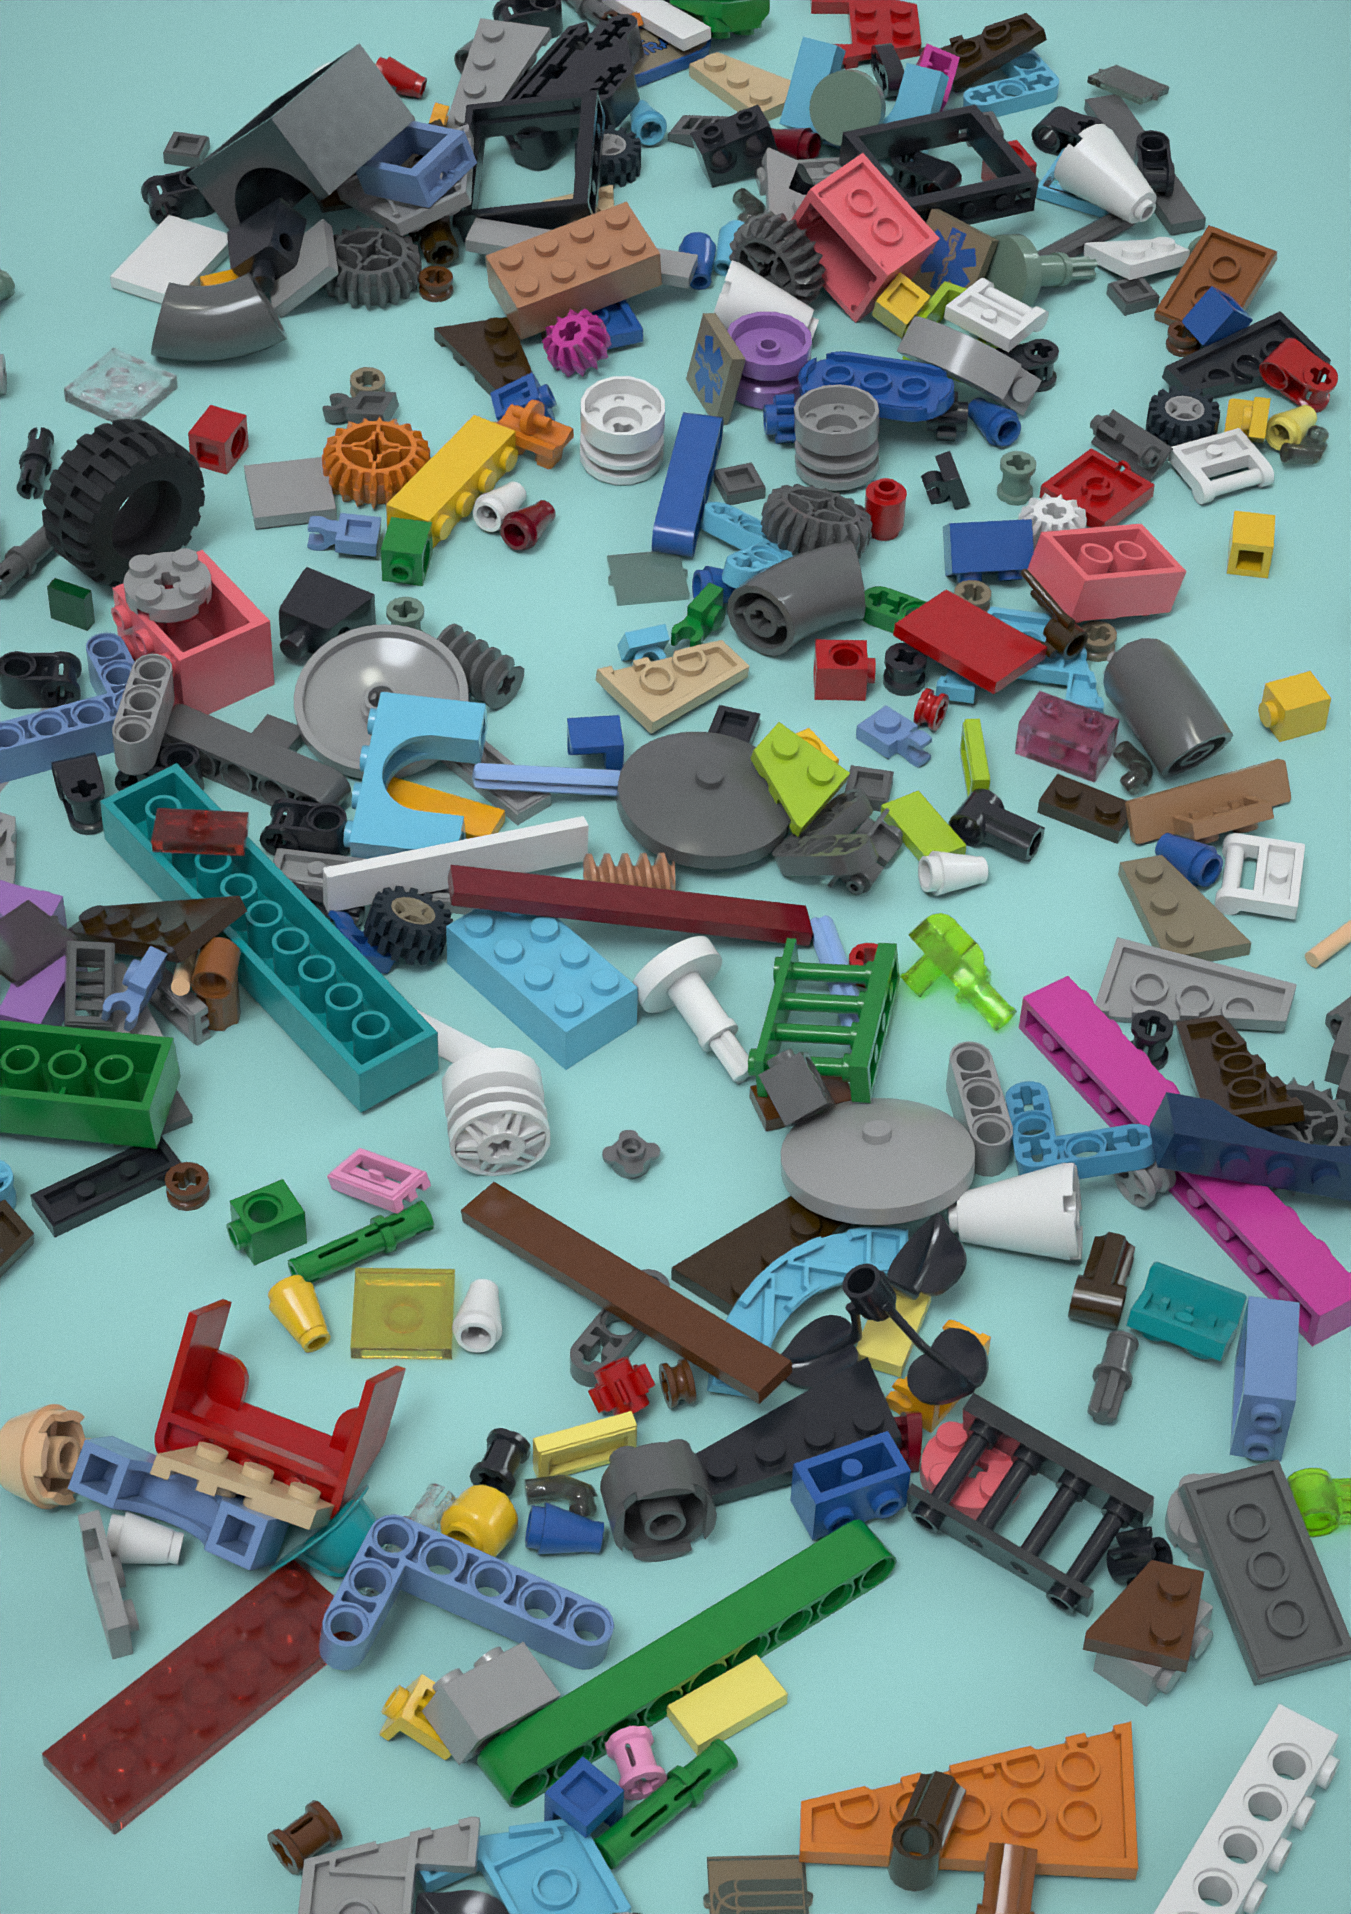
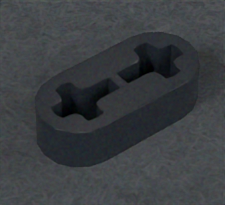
[871,43,904,98]

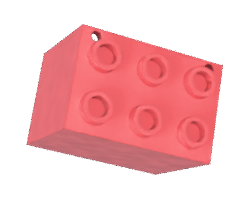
[791,153,940,323]
[111,550,274,714]

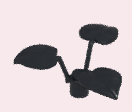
[781,1213,989,1405]

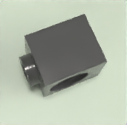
[758,1049,835,1126]

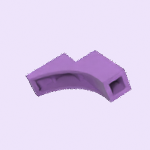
[0,880,88,1026]

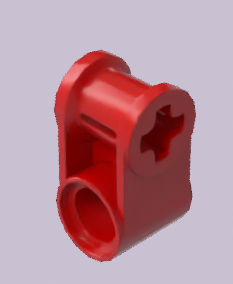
[1259,338,1338,413]

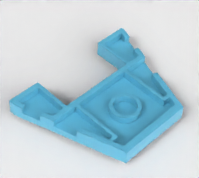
[936,606,1104,721]
[416,1819,631,1914]

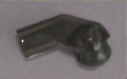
[732,188,766,222]
[1280,425,1329,465]
[1113,741,1153,795]
[524,1475,598,1517]

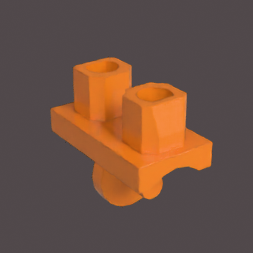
[494,400,574,469]

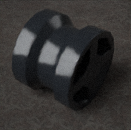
[883,642,927,696]

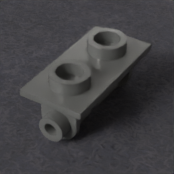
[1090,409,1173,482]
[828,808,903,895]

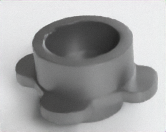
[602,1130,660,1179]

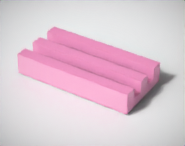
[327,1148,431,1214]

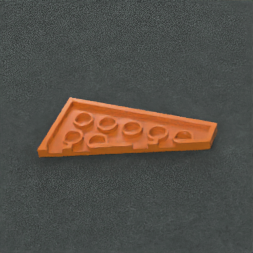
[799,1721,1138,1880]

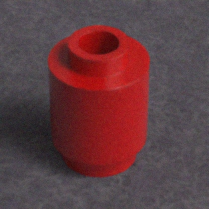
[864,478,907,541]

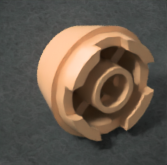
[0,1404,91,1509]

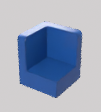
[1182,286,1253,347]
[567,715,624,770]
[544,1757,624,1838]

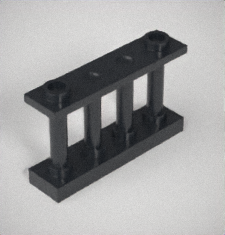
[907,1393,1154,1618]

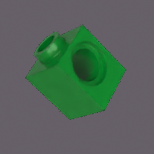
[381,517,433,586]
[226,1179,307,1266]

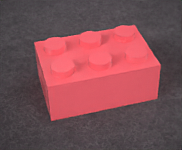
[1028,523,1186,623]

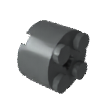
[600,1439,717,1562]

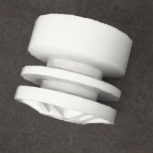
[580,376,665,485]
[442,1048,550,1176]

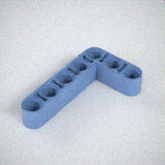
[0,632,134,784]
[319,1514,614,1670]

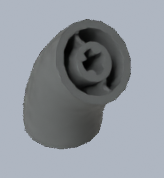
[151,273,287,362]
[727,540,865,656]
[1103,638,1234,778]

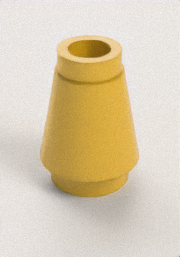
[268,1275,331,1352]

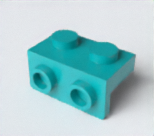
[1126,1262,1247,1361]

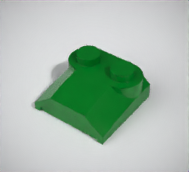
[670,0,770,39]

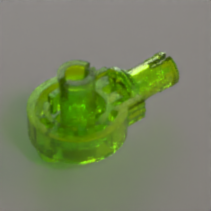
[900,913,1017,1031]

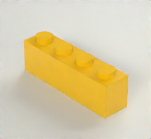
[386,415,518,548]

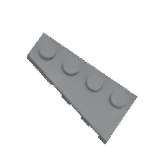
[446,18,552,129]
[1095,937,1297,1031]

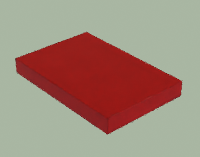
[893,589,1047,695]

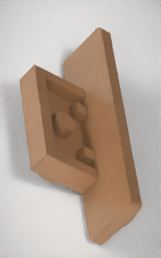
[1125,759,1291,844]

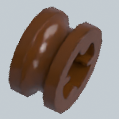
[419,266,453,302]
[1166,321,1201,357]
[165,1162,210,1211]
[659,1358,696,1409]

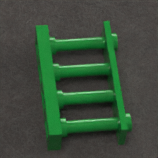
[748,938,900,1103]

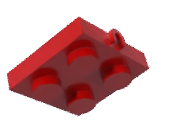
[1039,448,1155,528]

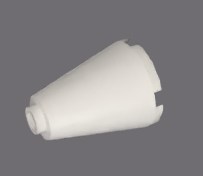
[1054,124,1157,224]
[714,260,819,339]
[948,1162,1083,1261]

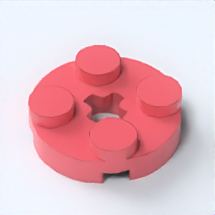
[920,1421,1021,1520]

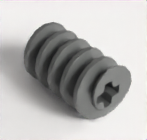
[437,623,525,709]

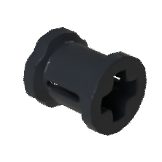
[1131,1010,1174,1070]
[469,1428,531,1497]

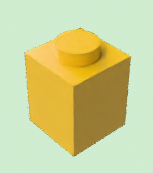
[1227,510,1276,579]
[1258,671,1331,742]

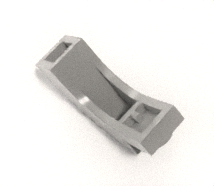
[897,316,1042,416]

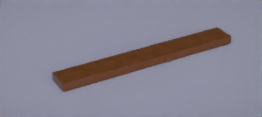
[461,1182,793,1404]

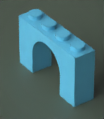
[779,37,949,161]
[343,692,488,859]

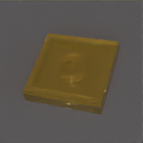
[350,1268,455,1359]

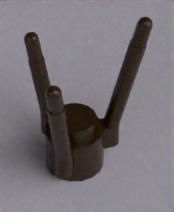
[1021,568,1088,660]

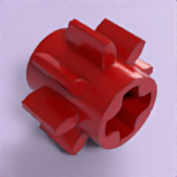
[588,1356,655,1416]

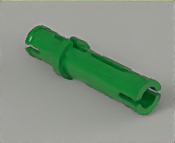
[288,1200,434,1283]
[593,1739,738,1870]

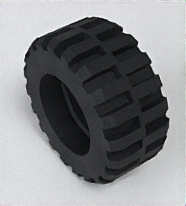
[42,419,205,587]

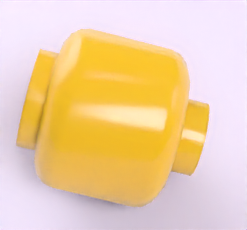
[440,1485,518,1557]

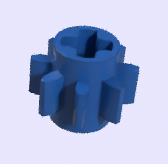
[763,394,796,444]

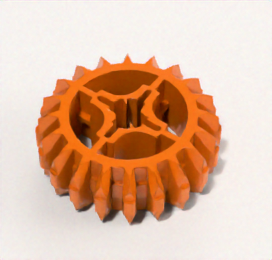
[322,417,431,509]

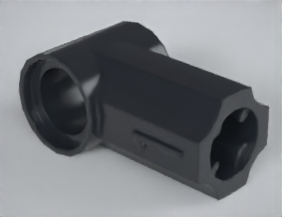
[948,788,1045,862]

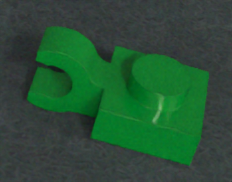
[671,582,726,647]

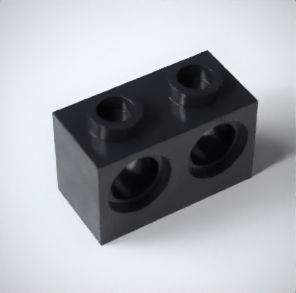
[690,104,778,188]

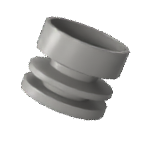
[794,384,879,491]

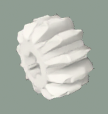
[1018,493,1087,550]

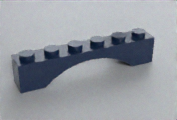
[1149,1092,1351,1201]

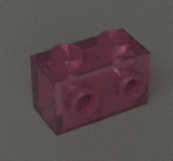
[1015,691,1120,783]

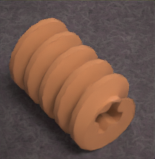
[583,853,675,890]

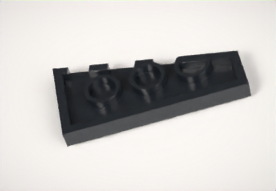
[1162,311,1331,397]
[696,1357,903,1507]

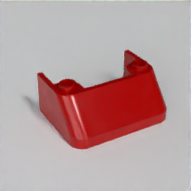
[154,1299,406,1520]

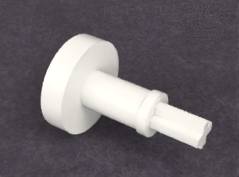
[632,936,749,1084]

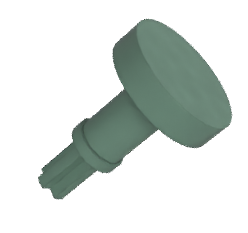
[809,69,886,146]
[984,234,1098,306]

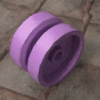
[727,312,812,409]

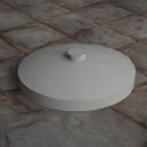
[294,624,469,779]
[781,1098,975,1225]

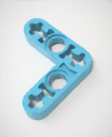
[963,49,1059,117]
[700,502,795,588]

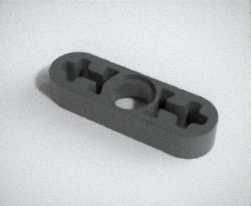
[570,1269,670,1387]

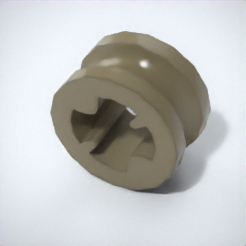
[350,367,385,397]
[954,580,991,612]
[1081,621,1117,662]

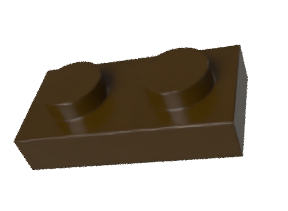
[1037,774,1129,844]

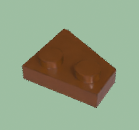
[1083,1560,1205,1673]

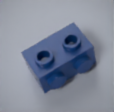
[943,519,1034,583]
[790,1431,911,1540]

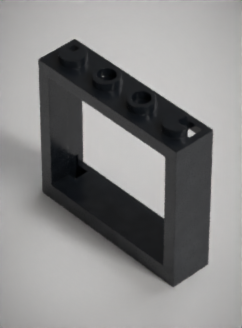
[452,90,605,243]
[839,105,1039,225]

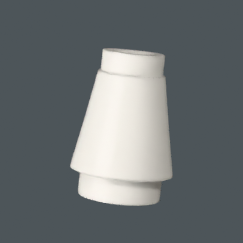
[473,481,526,532]
[918,851,988,896]
[452,1279,502,1353]
[106,1511,184,1565]

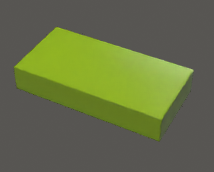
[959,718,990,797]
[880,790,967,861]

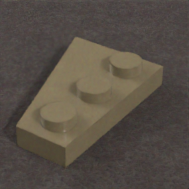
[1118,855,1252,962]

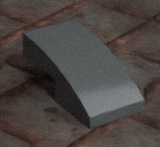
[1324,1017,1351,1112]

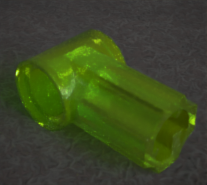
[1287,1468,1351,1538]

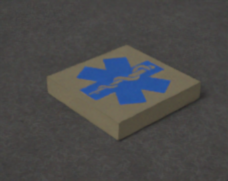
[911,209,999,295]
[686,313,746,425]

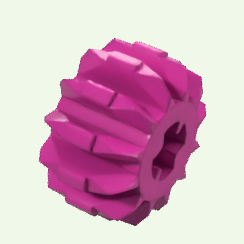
[542,308,612,377]

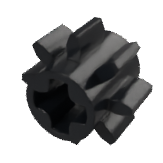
[926,392,968,441]
[1106,1526,1173,1586]

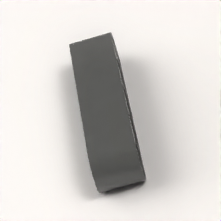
[162,704,351,813]

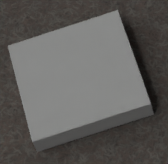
[270,219,338,318]
[244,457,337,529]

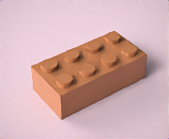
[485,201,662,340]

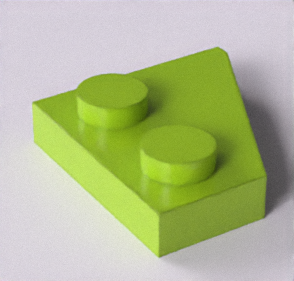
[750,722,850,837]

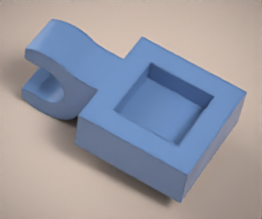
[307,513,381,557]
[856,705,932,767]
[101,946,167,1032]

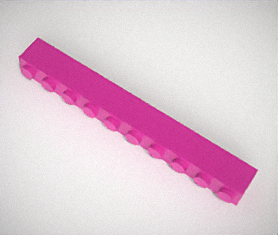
[1019,976,1351,1347]

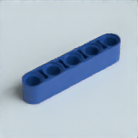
[651,412,724,557]

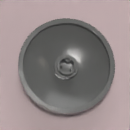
[616,732,791,869]

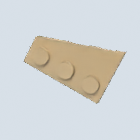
[689,52,791,121]
[595,640,750,734]
[150,1442,335,1530]

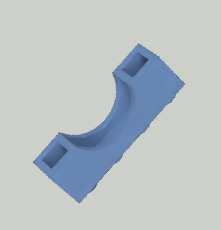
[67,1436,290,1571]

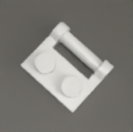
[944,278,1049,352]
[1168,428,1274,504]
[1215,833,1305,919]

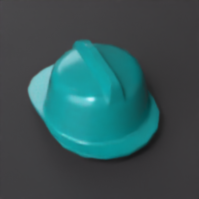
[270,1485,385,1577]

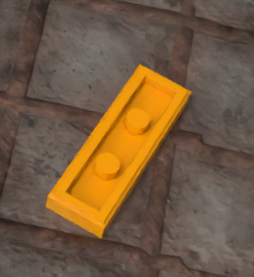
[386,777,505,839]

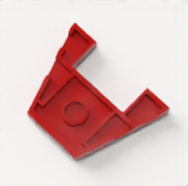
[810,0,922,70]

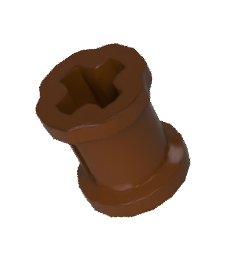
[267,1800,343,1875]

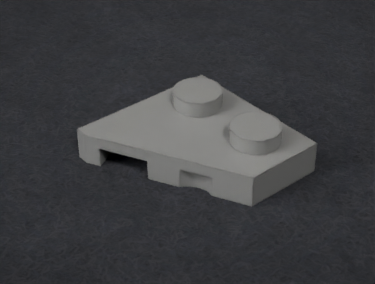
[78,1510,139,1660]

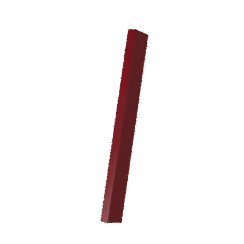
[447,865,813,946]

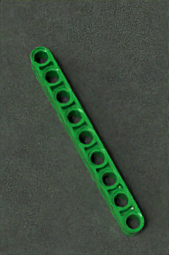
[477,1519,897,1808]

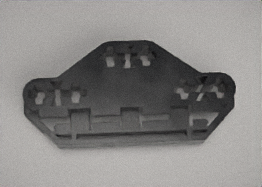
[504,14,644,169]

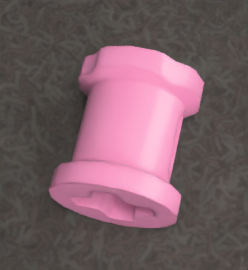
[605,1726,667,1800]

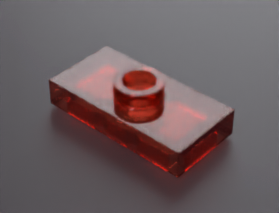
[151,808,249,856]

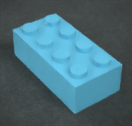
[446,909,638,1070]

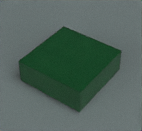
[47,578,95,631]

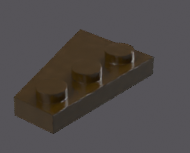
[918,13,1047,93]
[434,317,532,396]

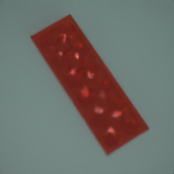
[42,1559,357,1835]

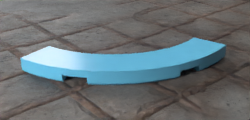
[707,1227,908,1397]

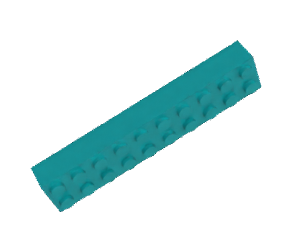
[100,763,439,1113]

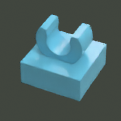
[617,624,670,664]

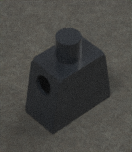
[227,197,307,293]
[278,567,376,661]

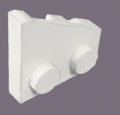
[1084,237,1190,280]

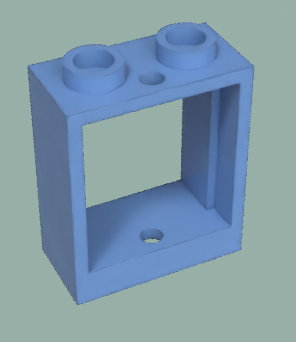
[356,121,477,208]
[1230,1296,1300,1462]

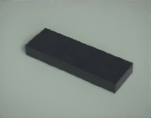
[30,1136,181,1237]

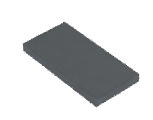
[1178,1459,1351,1686]

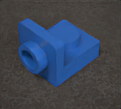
[490,372,557,421]

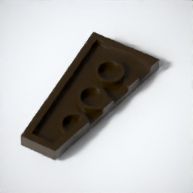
[65,896,247,963]

